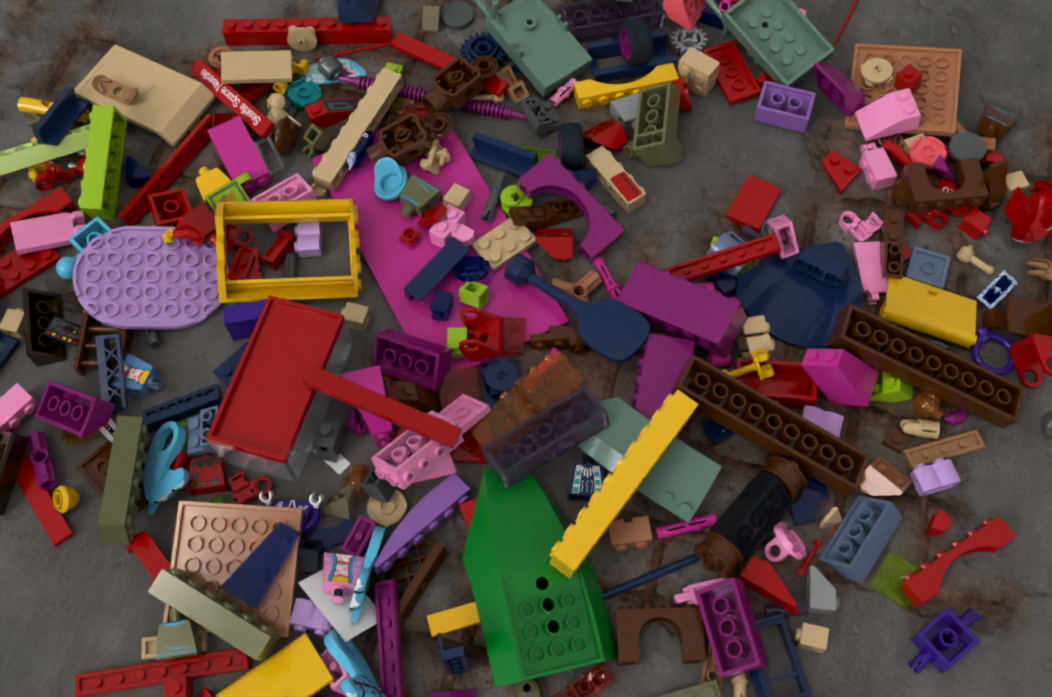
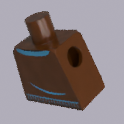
[977,103,1020,141]

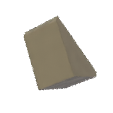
[422,4,443,33]
[321,484,357,520]

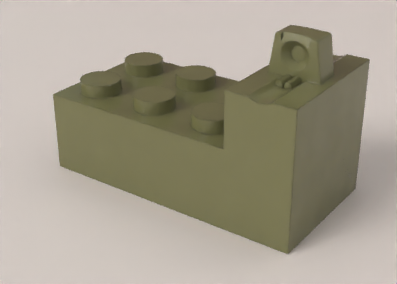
[632,81,683,168]

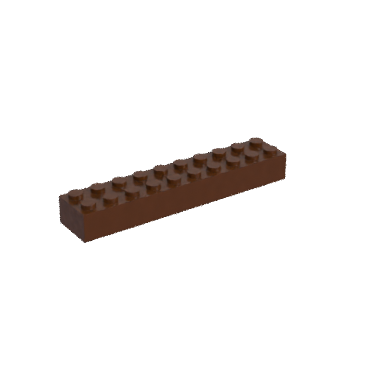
[829,303,1025,428]
[670,354,870,496]

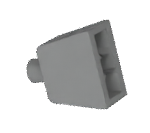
[610,93,639,132]

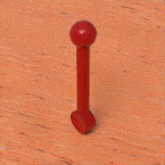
[796,539,822,577]

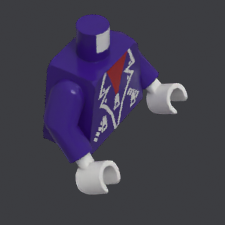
[259,490,324,538]

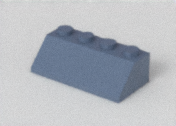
[818,495,903,584]

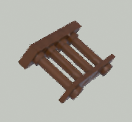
[73,309,134,376]

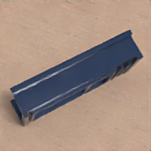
[587,30,677,82]
[749,613,812,697]

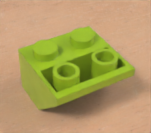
[868,364,913,403]

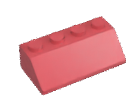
[663,0,708,30]

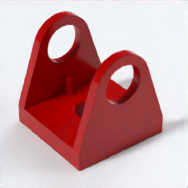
[459,307,504,363]
[1010,333,1052,388]

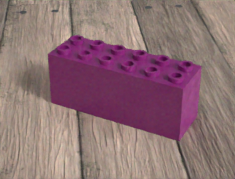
[616,262,747,358]
[631,333,695,439]

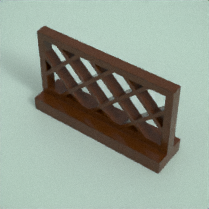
[366,537,448,625]

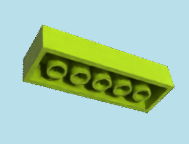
[78,105,127,220]

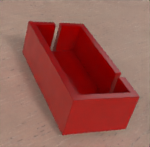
[734,358,817,408]

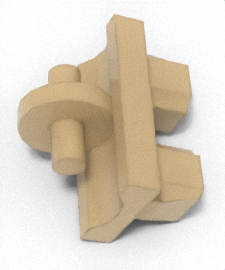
[420,139,451,176]

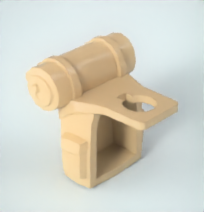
[266,93,302,139]

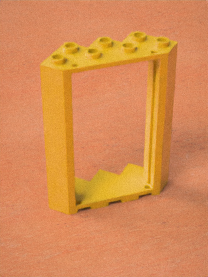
[215,199,362,303]

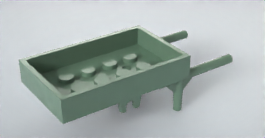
[473,0,593,97]
[704,0,835,87]

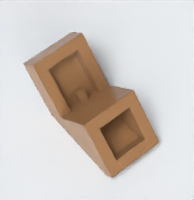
[494,65,530,104]

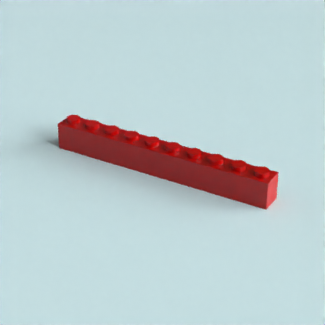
[222,17,393,46]

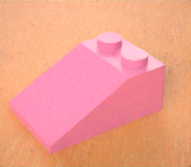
[855,88,921,141]

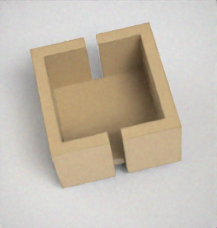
[677,47,720,98]
[736,315,775,360]

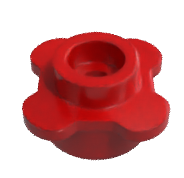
[399,227,421,247]

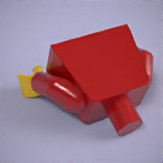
[162,203,216,247]

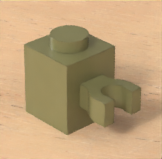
[302,123,335,159]

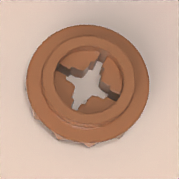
[208,46,234,69]

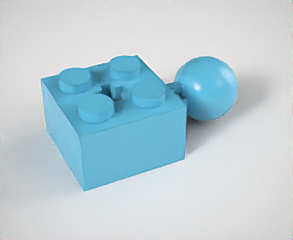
[56,216,111,280]

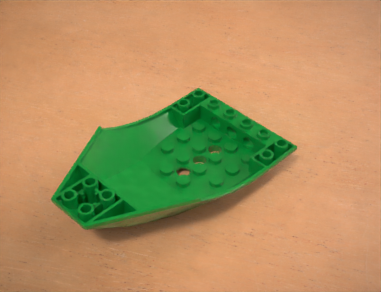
[462,463,617,687]

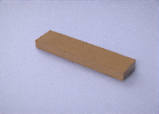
[901,429,986,470]

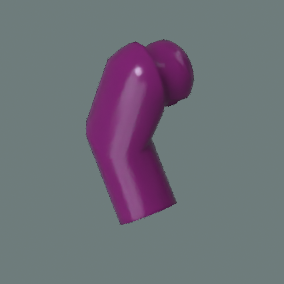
[944,407,968,425]
[348,410,367,436]

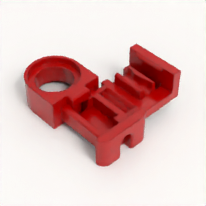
[35,162,76,191]
[904,210,948,230]
[226,470,273,505]

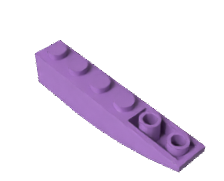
[374,473,470,576]

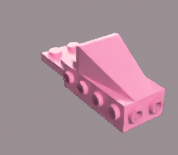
[371,394,491,490]

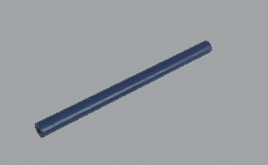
[602,554,699,600]

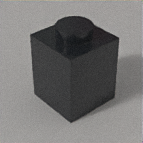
[297,538,323,573]

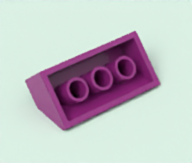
[372,328,453,391]
[34,380,115,438]

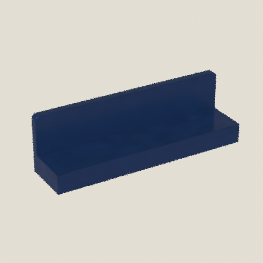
[32,87,90,146]
[469,132,539,177]
[404,237,469,301]
[437,633,470,676]

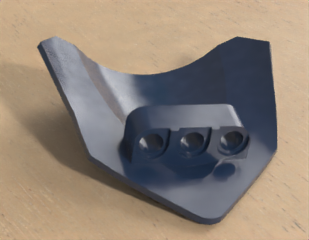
[735,242,864,349]

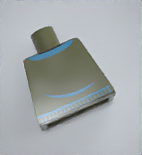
[400,174,442,219]
[156,609,203,660]

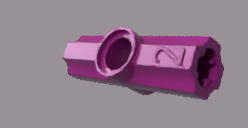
[28,431,58,490]

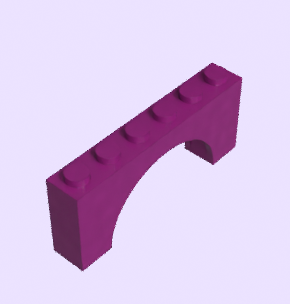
[517,153,625,264]

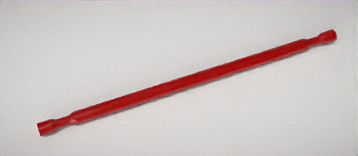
[833,0,858,49]
[314,42,389,61]

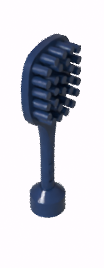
[504,253,650,366]

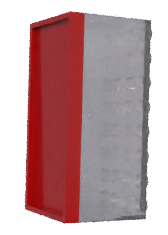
[206,295,354,485]

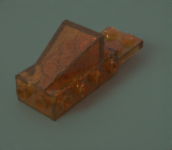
[468,351,584,459]

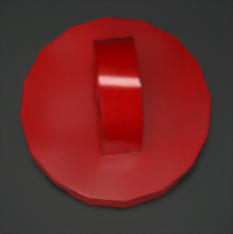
[226,224,253,253]

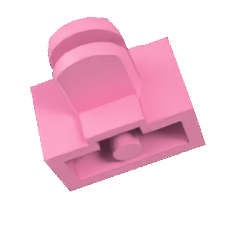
[429,204,475,248]

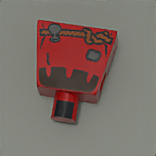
[186,452,230,496]

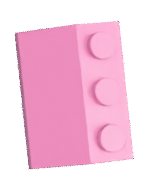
[251,173,317,233]

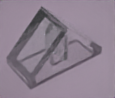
[254,135,285,175]

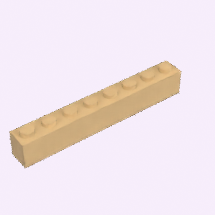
[312,68,404,192]

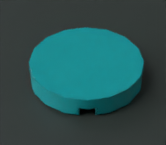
[287,79,322,108]

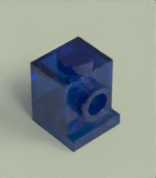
[430,289,454,321]

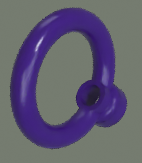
[971,327,1015,376]

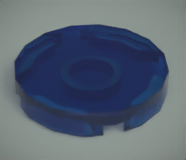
[453,255,490,282]

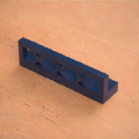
[95,333,128,415]
[142,384,222,433]

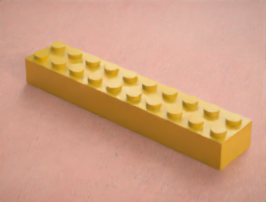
[549,390,698,579]

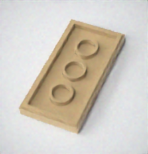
[221,50,292,84]

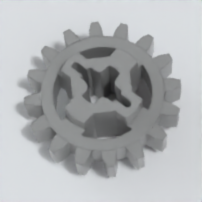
[670,25,707,57]

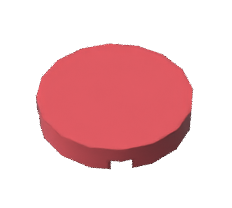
[909,136,947,169]

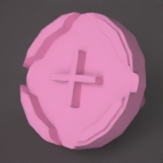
[765,522,807,562]

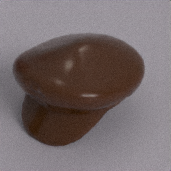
[274,118,297,155]

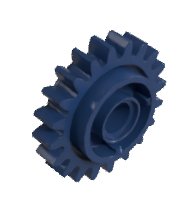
[460,31,507,65]

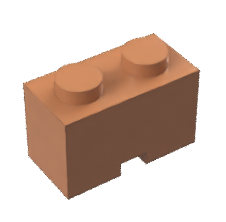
[607,516,653,553]

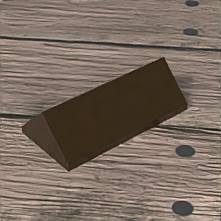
[23,287,66,367]
[0,431,29,516]

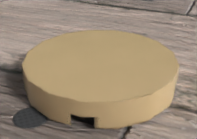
[367,489,408,528]

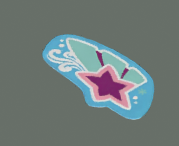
[299,58,366,85]

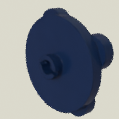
[481,360,519,395]

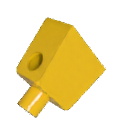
[195,166,231,210]

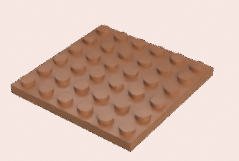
[844,43,962,137]
[163,501,304,637]

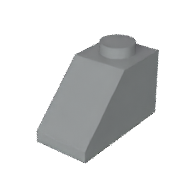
[806,566,839,615]

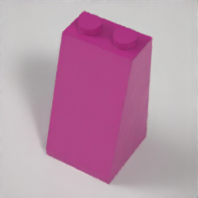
[207,116,273,195]
[801,348,879,406]
[340,365,395,449]

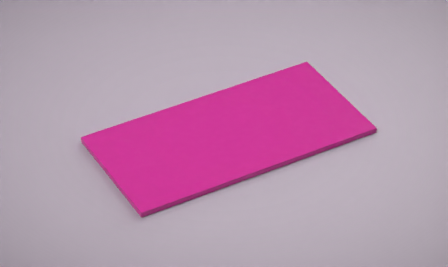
[312,110,569,385]

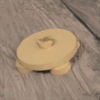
[287,25,317,52]
[860,58,893,87]

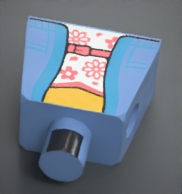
[111,353,164,397]

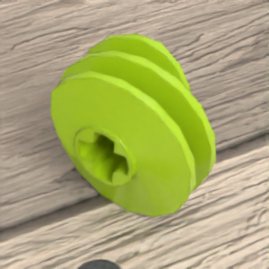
[500,185,533,218]

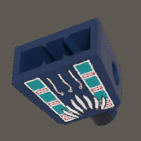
[567,454,604,502]

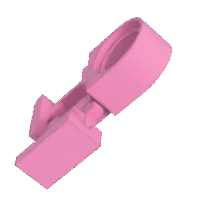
[839,211,883,242]

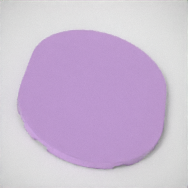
[73,226,229,330]

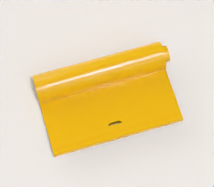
[879,276,977,349]
[215,633,334,697]

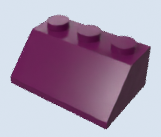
[814,62,865,117]

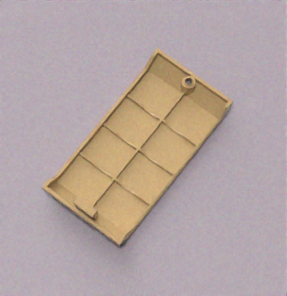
[74,44,216,147]

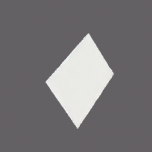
[298,569,377,642]

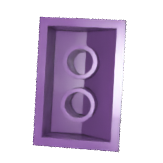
[753,81,816,133]

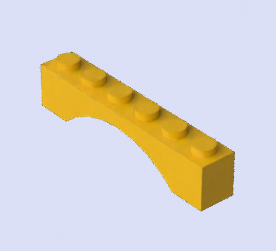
[573,63,679,109]

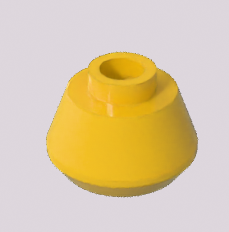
[53,485,80,513]

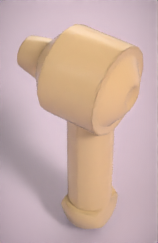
[473,93,504,104]
[956,245,994,275]

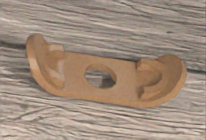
[92,75,139,104]

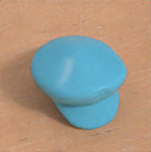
[374,157,408,201]

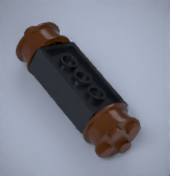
[693,455,807,579]

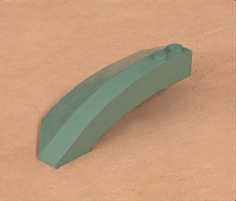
[553,396,722,523]

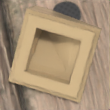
[819,506,842,529]

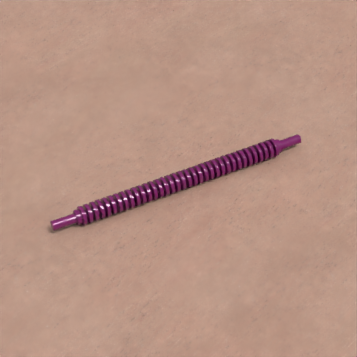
[338,75,528,120]

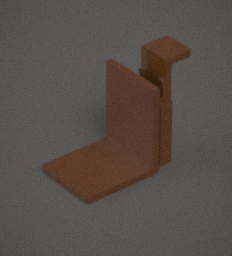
[982,295,1052,338]

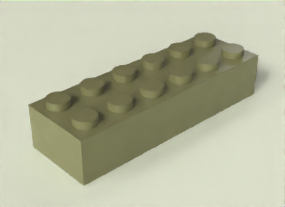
[98,416,150,545]
[147,568,281,661]

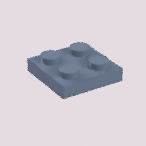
[905,246,951,289]

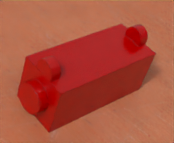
[125,530,171,585]

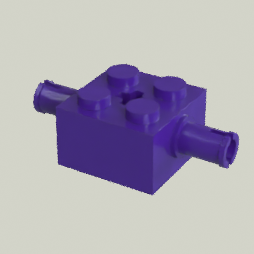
[908,607,980,674]

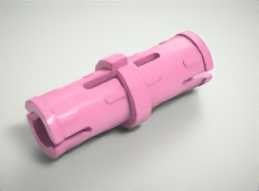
[549,78,577,108]

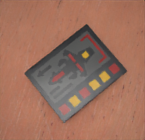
[43,316,82,347]

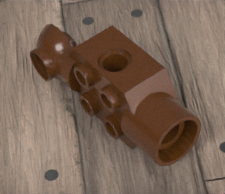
[421,56,498,115]
[366,112,453,166]

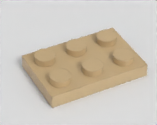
[471,218,537,272]

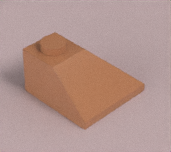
[858,456,912,496]

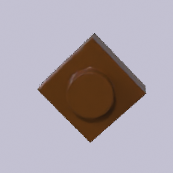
[882,426,910,454]

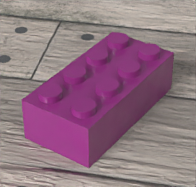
[695,578,769,678]

